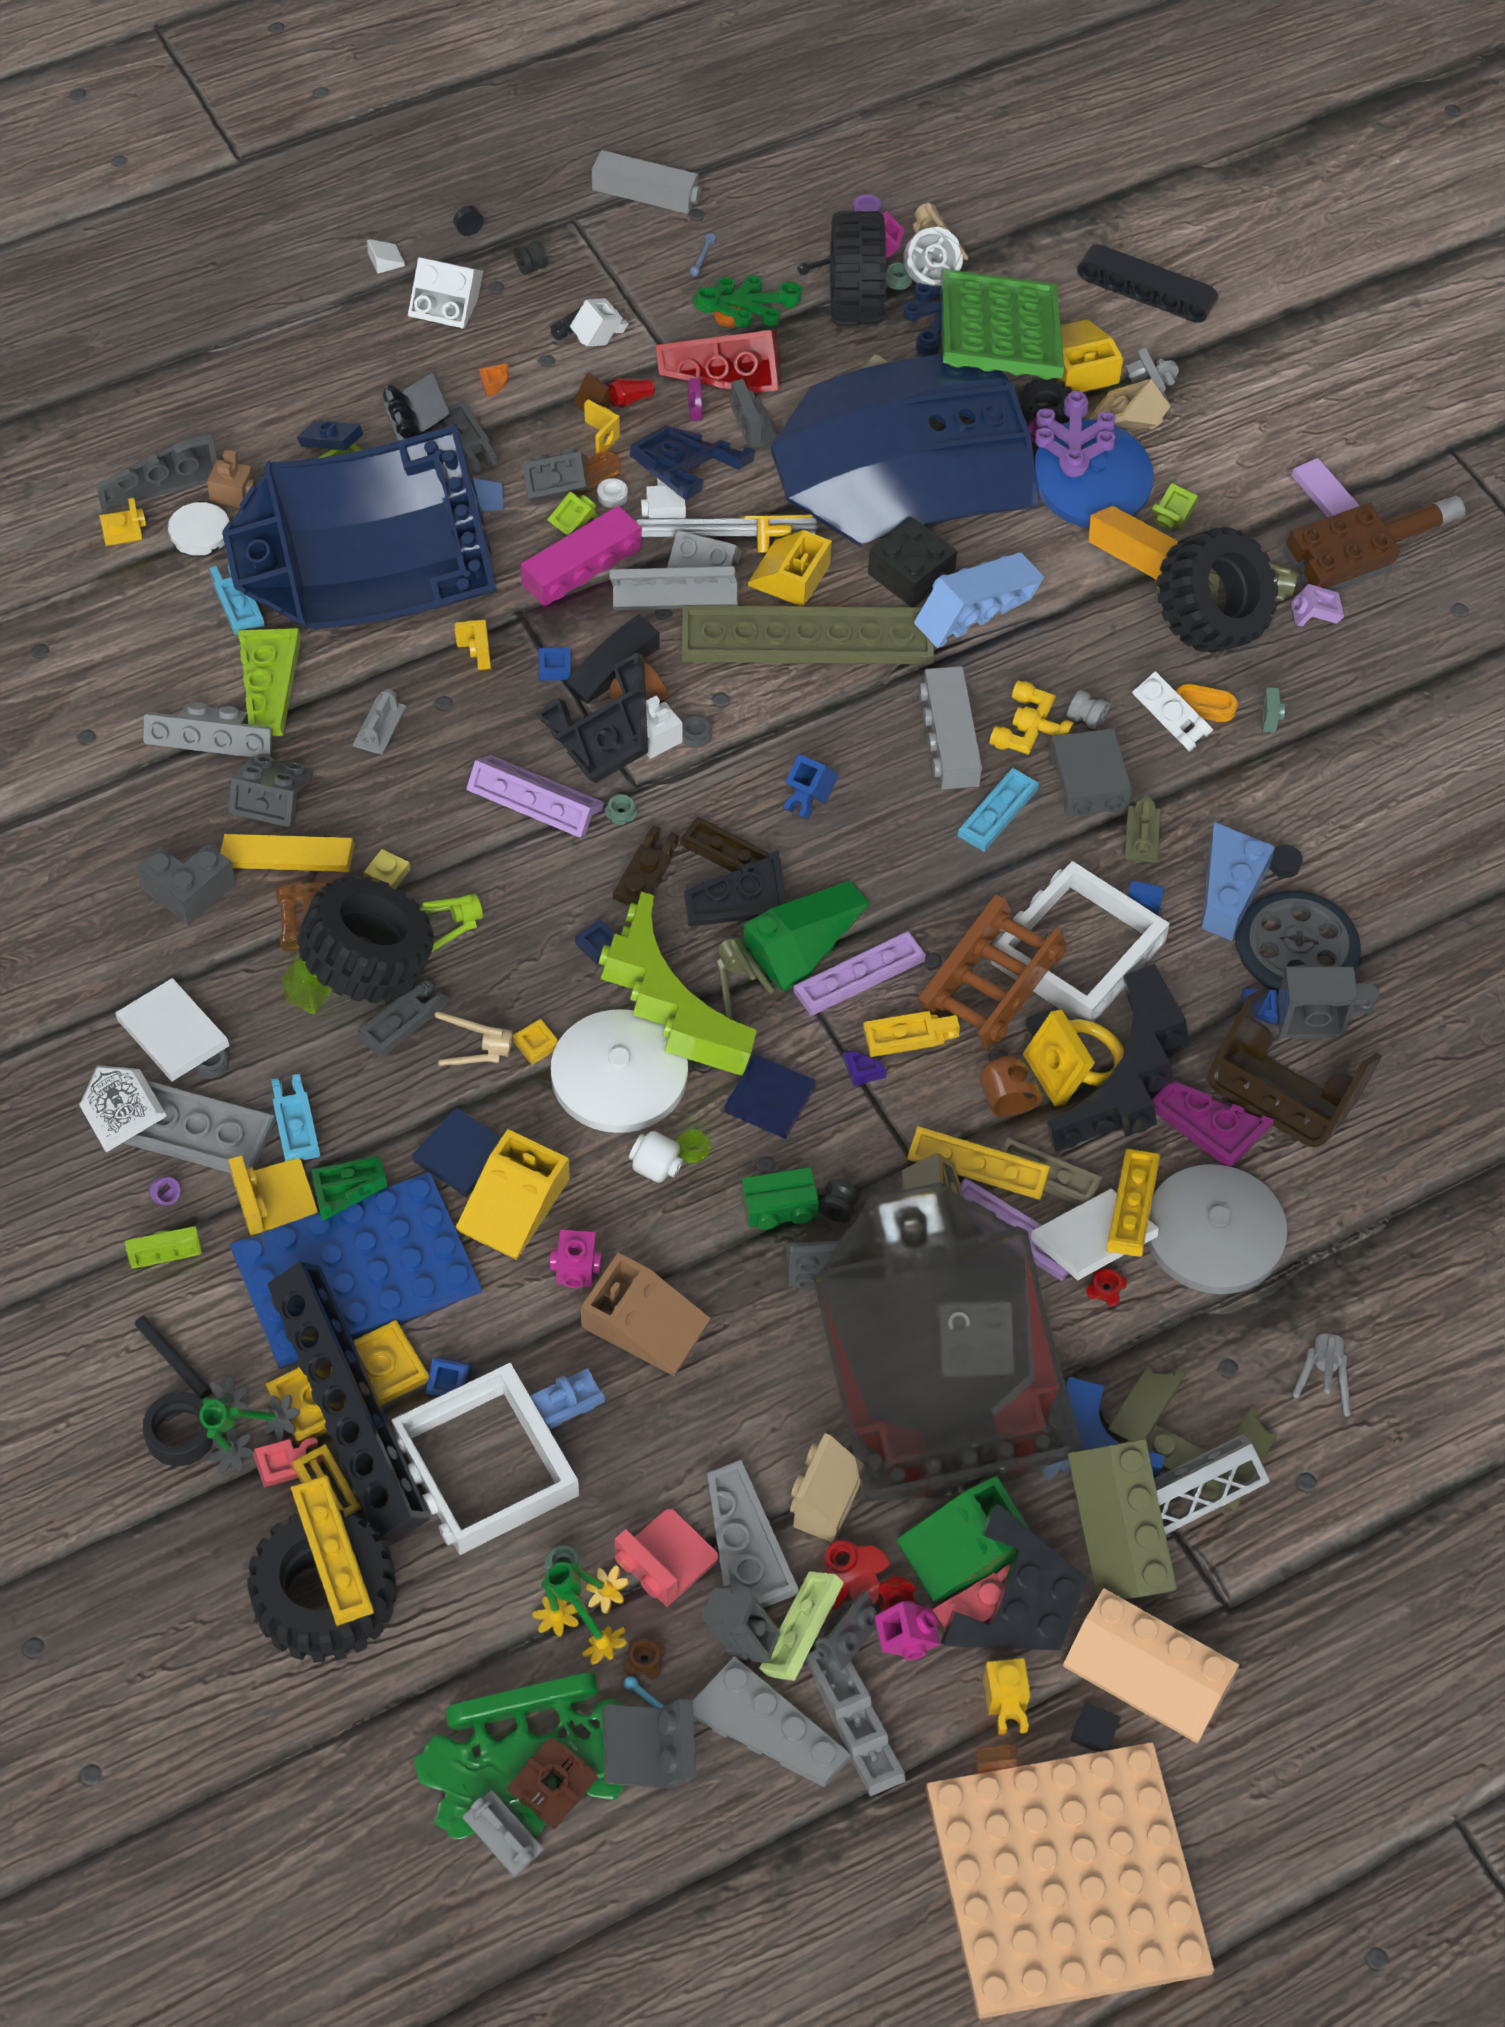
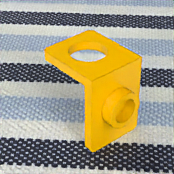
[584,399,620,457]

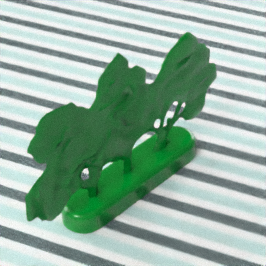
[413,1673,625,1840]

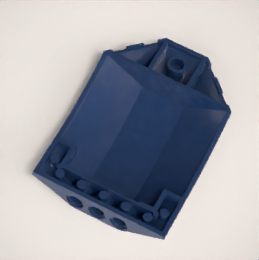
[222,424,497,629]

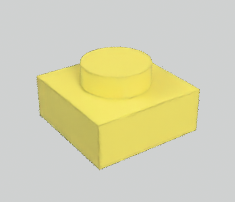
[364,849,410,889]

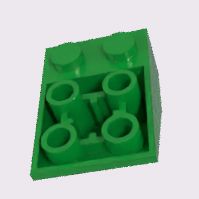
[896,1476,1030,1604]

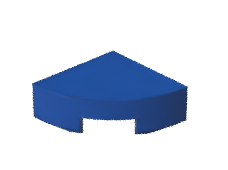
[1241,989,1279,1024]

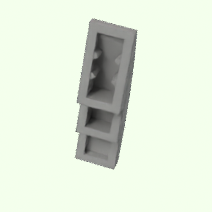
[805,1651,906,1796]

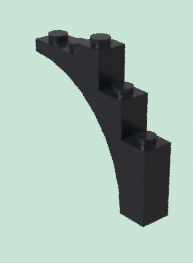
[1046,964,1189,1152]

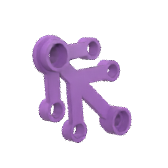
[1035,391,1116,477]

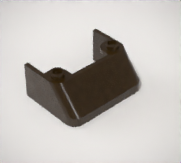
[1208,988,1382,1147]

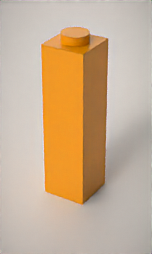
[1089,506,1178,580]

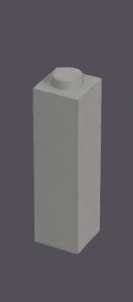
[592,150,701,214]

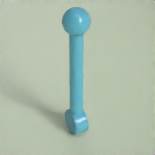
[623,1676,665,1708]

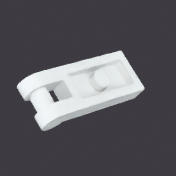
[1132,671,1213,752]

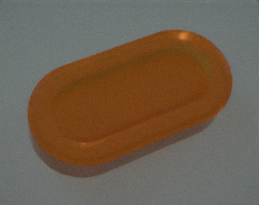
[573,452,621,495]

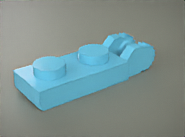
[209,563,264,635]
[271,1074,320,1162]

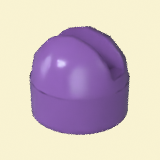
[149,1177,180,1205]

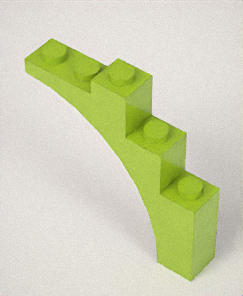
[598,892,757,1076]

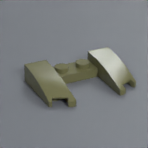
[1107,1368,1277,1511]

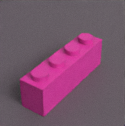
[520,505,642,606]

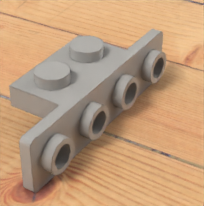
[143,702,272,757]

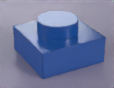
[1128,881,1164,915]

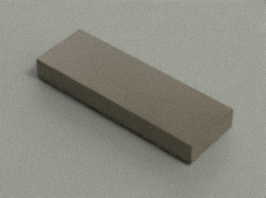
[1000,1137,1103,1206]

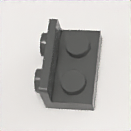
[731,379,777,449]
[522,449,589,501]

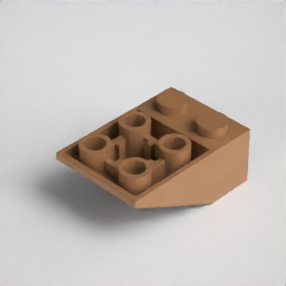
[580,1252,711,1376]

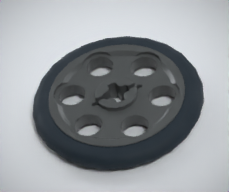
[1235,891,1361,993]

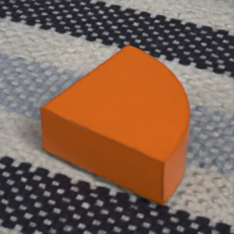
[479,363,509,397]

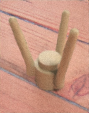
[913,203,968,261]
[434,1012,513,1066]

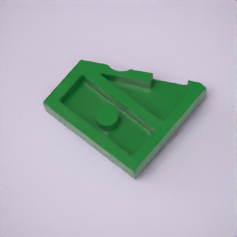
[311,1156,387,1220]

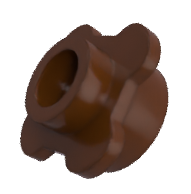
[624,1639,665,1679]

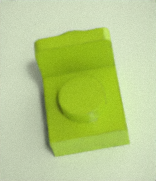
[547,491,600,536]

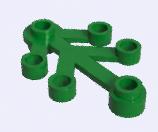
[692,275,803,328]

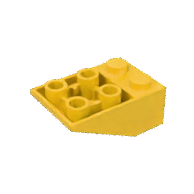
[1055,319,1123,392]
[455,1129,570,1260]

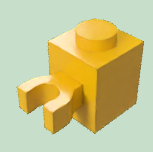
[983,1658,1030,1735]

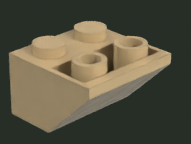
[790,1433,864,1543]

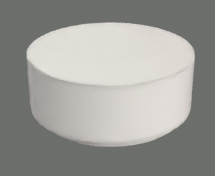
[597,478,628,508]

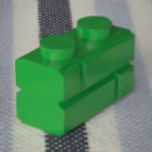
[741,1167,819,1230]

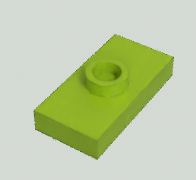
[125,1226,202,1269]

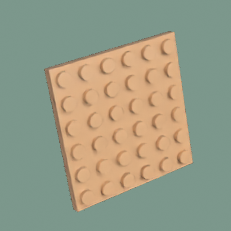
[926,1742,1214,2019]

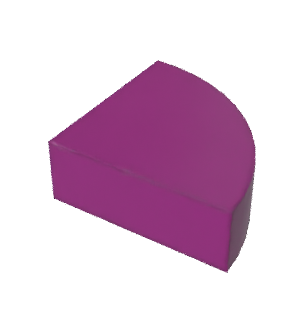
[688,378,702,421]

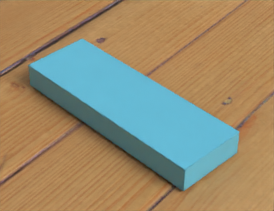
[958,767,1039,852]

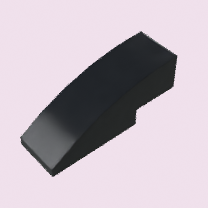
[567,614,660,704]

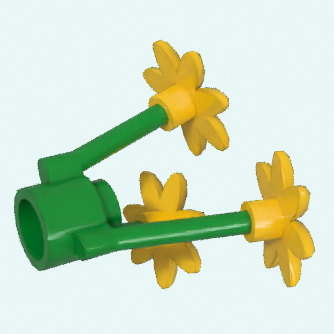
[532,1561,629,1665]

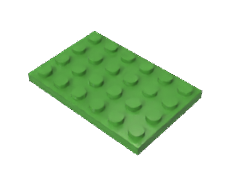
[940,269,1064,379]

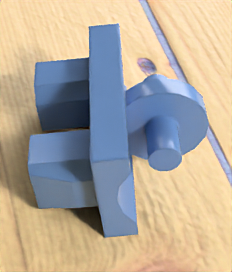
[530,1368,605,1429]

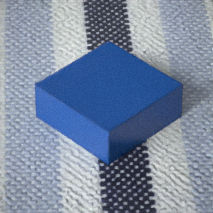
[539,648,571,681]

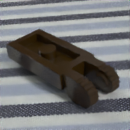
[613,826,679,906]

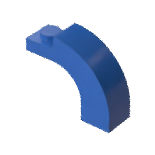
[1060,1377,1165,1478]

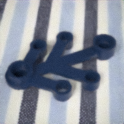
[903,283,942,356]

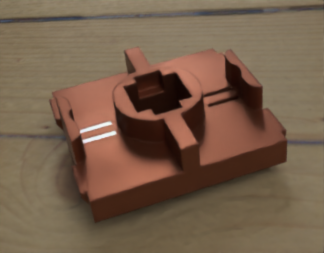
[507,1737,598,1830]

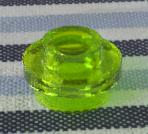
[677,1129,711,1163]

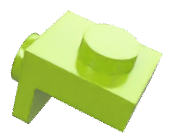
[1152,483,1199,531]

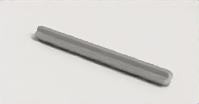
[635,518,817,537]

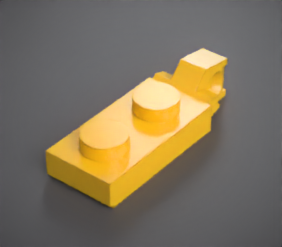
[863,1011,960,1057]

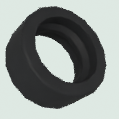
[143,1392,213,1467]

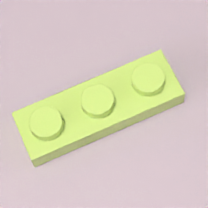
[759,1571,844,1681]

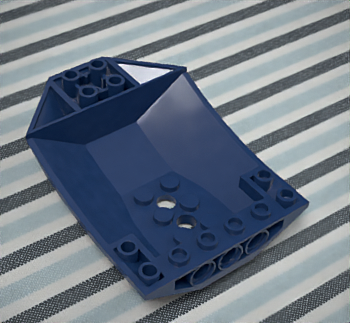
[770,354,1039,547]

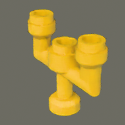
[989,680,1074,755]

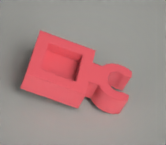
[253,1438,323,1488]

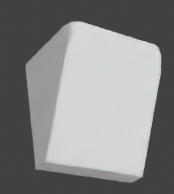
[367,240,405,274]

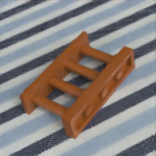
[918,894,1067,1050]

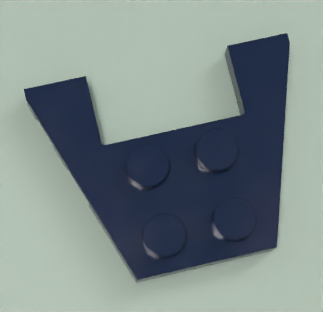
[629,425,755,500]

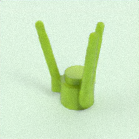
[419,893,483,953]

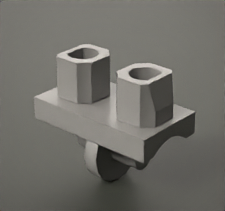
[1126,348,1179,404]

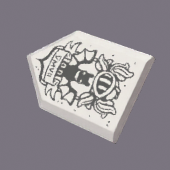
[79,1065,167,1152]

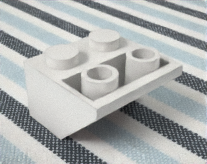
[408,257,483,328]

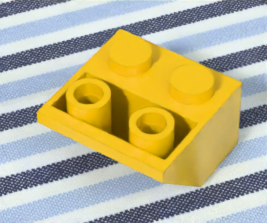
[748,530,832,606]

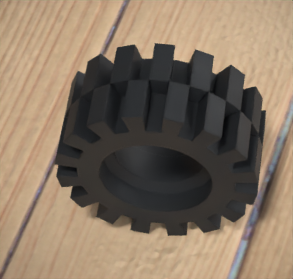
[1020,378,1072,424]

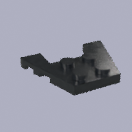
[536,652,648,783]
[940,1503,1087,1651]

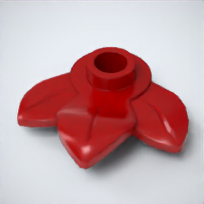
[824,1540,890,1610]

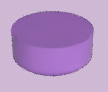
[853,194,882,213]

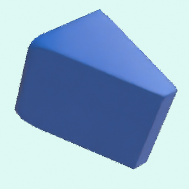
[426,1356,472,1397]

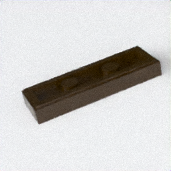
[680,817,781,872]

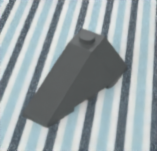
[96,433,217,510]

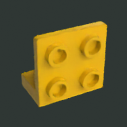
[228,1155,318,1237]

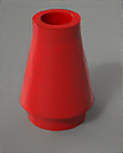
[608,378,654,408]

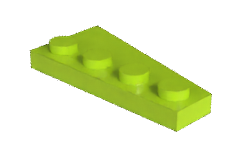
[238,628,302,736]

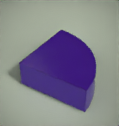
[843,1051,887,1086]

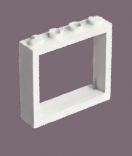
[991,861,1170,1022]
[392,1363,579,1555]

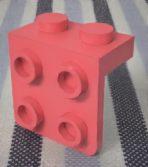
[615,1509,718,1607]

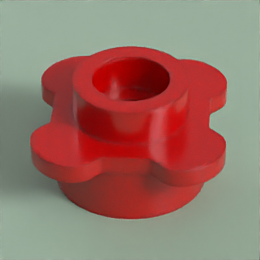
[1086,1268,1127,1306]
[878,1576,918,1611]

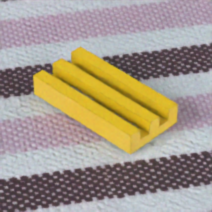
[292,1444,361,1518]

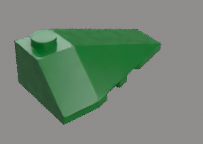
[743,881,869,993]

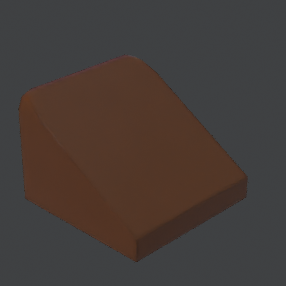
[575,372,610,412]

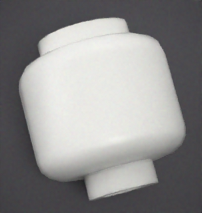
[629,1131,684,1183]

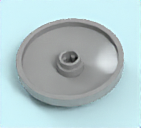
[1147,1164,1287,1294]

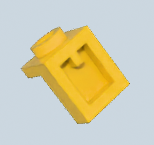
[100,498,146,546]
[454,620,491,670]

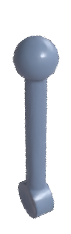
[690,233,716,277]

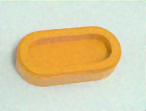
[1176,684,1238,722]

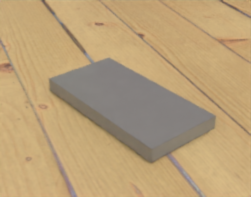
[123,1080,275,1173]

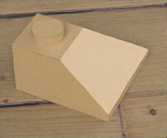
[1088,379,1170,431]

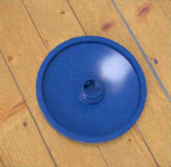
[1034,419,1154,528]

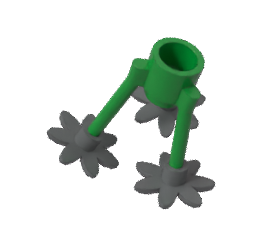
[200,1376,300,1474]

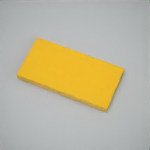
[266,1320,429,1446]

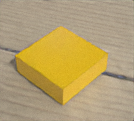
[512,1019,559,1065]

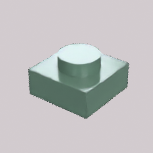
[1262,687,1285,733]

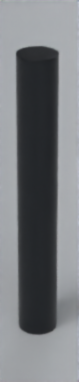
[135,1315,212,1399]

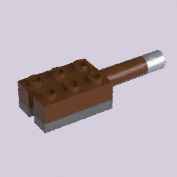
[1282,496,1466,591]

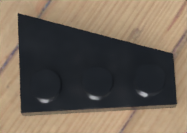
[684,850,786,927]

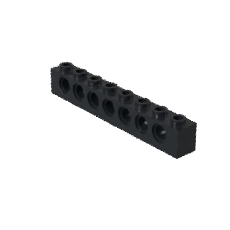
[267,1261,431,1541]

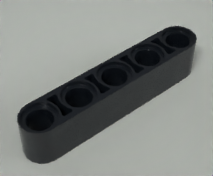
[1077,244,1218,323]

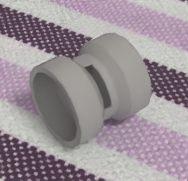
[1067,689,1110,731]

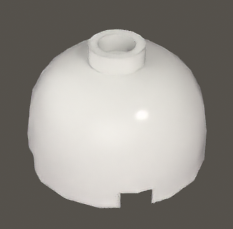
[903,227,963,287]

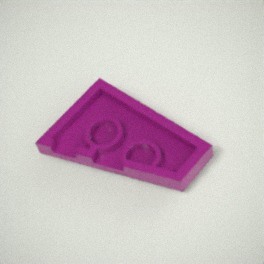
[1152,1081,1274,1167]

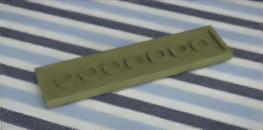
[682,605,934,664]

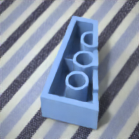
[914,552,1044,648]

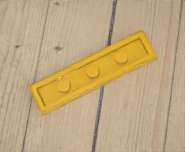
[220,834,355,872]
[907,1126,1051,1201]
[1106,1149,1160,1257]
[291,1475,373,1626]

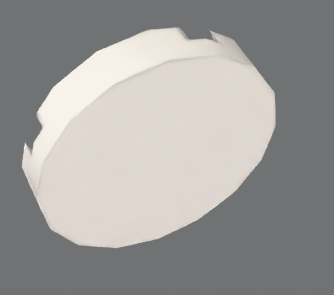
[168,502,230,555]

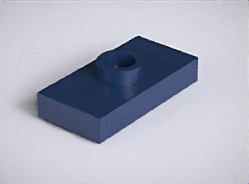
[297,421,363,450]

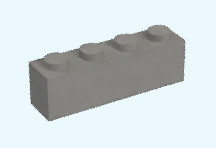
[918,666,982,790]

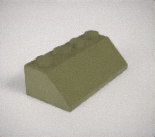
[1067,1439,1177,1599]

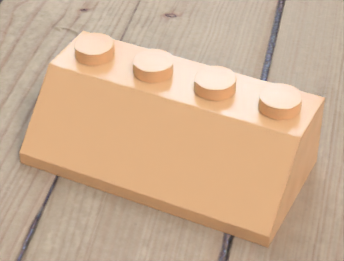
[1063,1588,1239,1744]

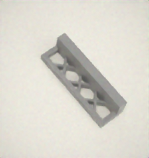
[610,566,738,610]
[1154,1434,1270,1535]

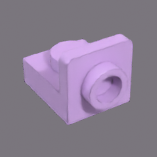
[1291,584,1344,627]

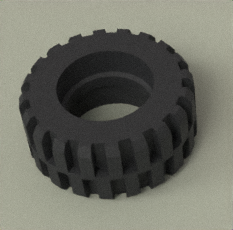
[830,211,886,326]
[1157,527,1278,653]
[297,876,434,1003]
[247,1509,397,1663]

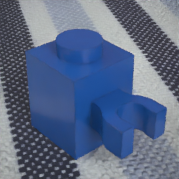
[783,754,839,820]

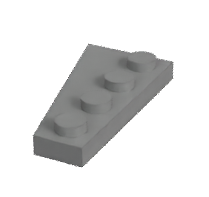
[707,1460,799,1608]
[693,1656,851,1787]

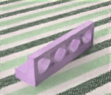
[466,755,604,838]

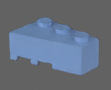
[1202,822,1275,941]

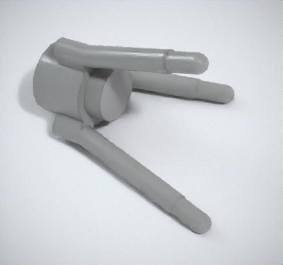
[1293,1334,1351,1417]

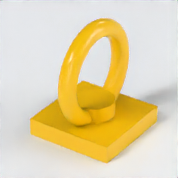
[1023,1010,1125,1107]

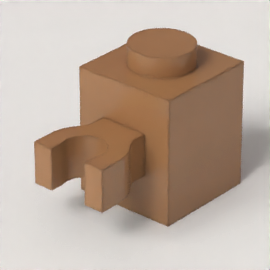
[207,450,257,508]

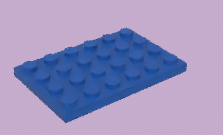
[230,1172,481,1368]

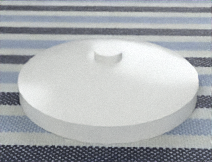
[551,1009,688,1133]

